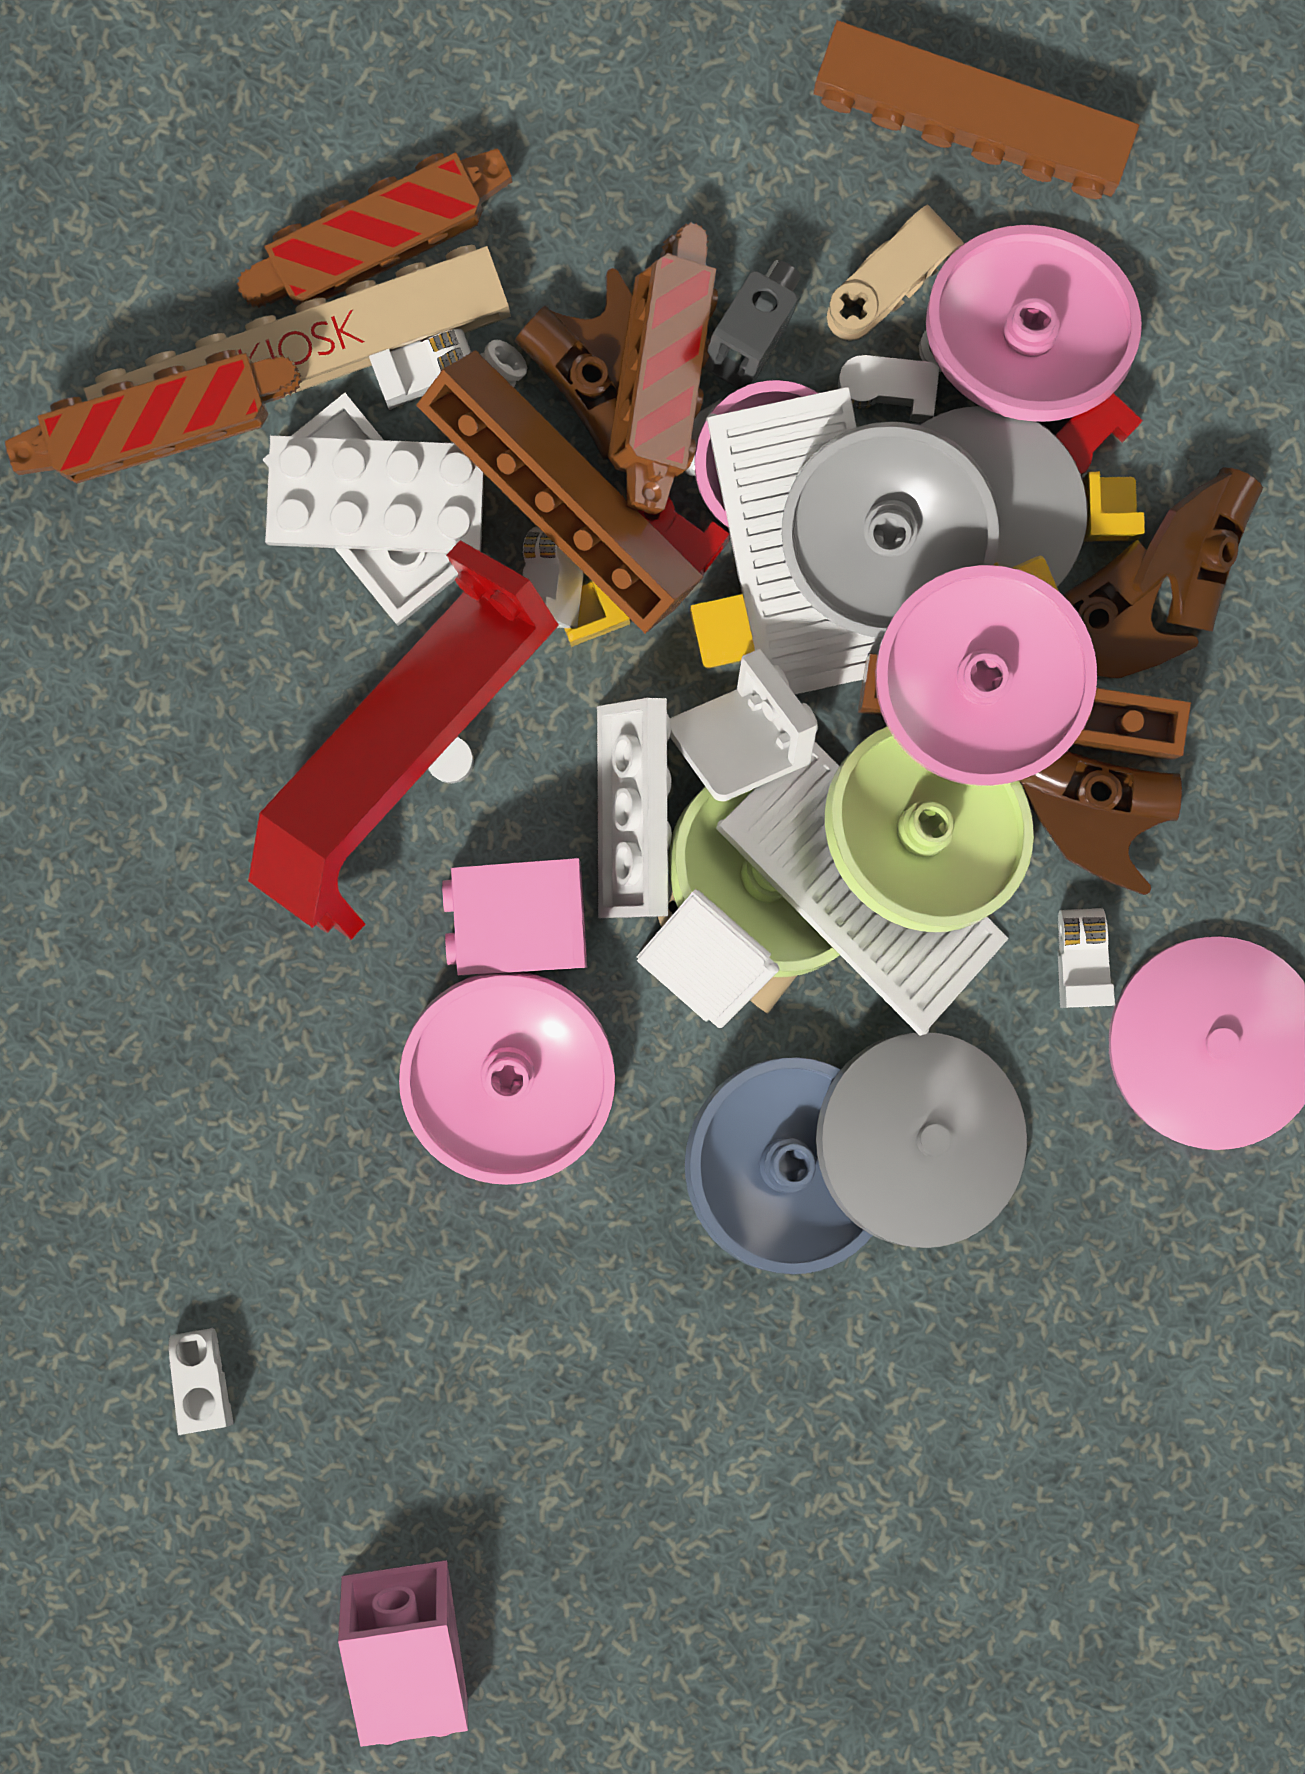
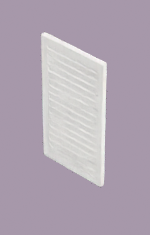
[706,387,882,694]
[716,741,1008,1036]

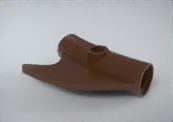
[514,268,632,460]
[1132,467,1263,632]
[1062,540,1199,678]
[1019,751,1182,895]

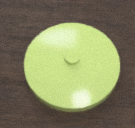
[825,727,1034,932]
[668,787,840,977]

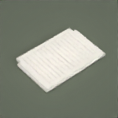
[637,889,779,1028]

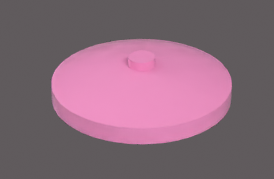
[926,225,1142,421]
[875,565,1097,786]
[1109,937,1305,1150]
[399,972,615,1185]

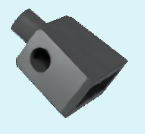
[703,260,801,389]

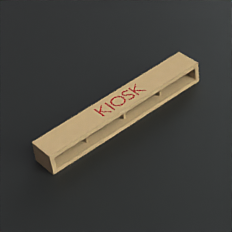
[83,245,511,400]

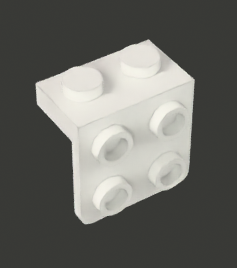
[670,649,818,801]

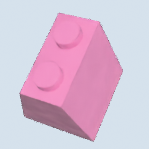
[442,858,587,975]
[338,1560,468,1747]

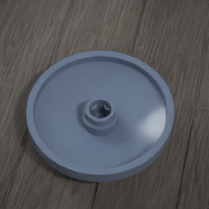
[685,1058,873,1274]

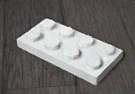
[262,393,458,626]
[265,435,484,553]
[597,698,672,918]

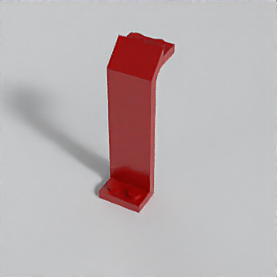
[248,540,559,940]

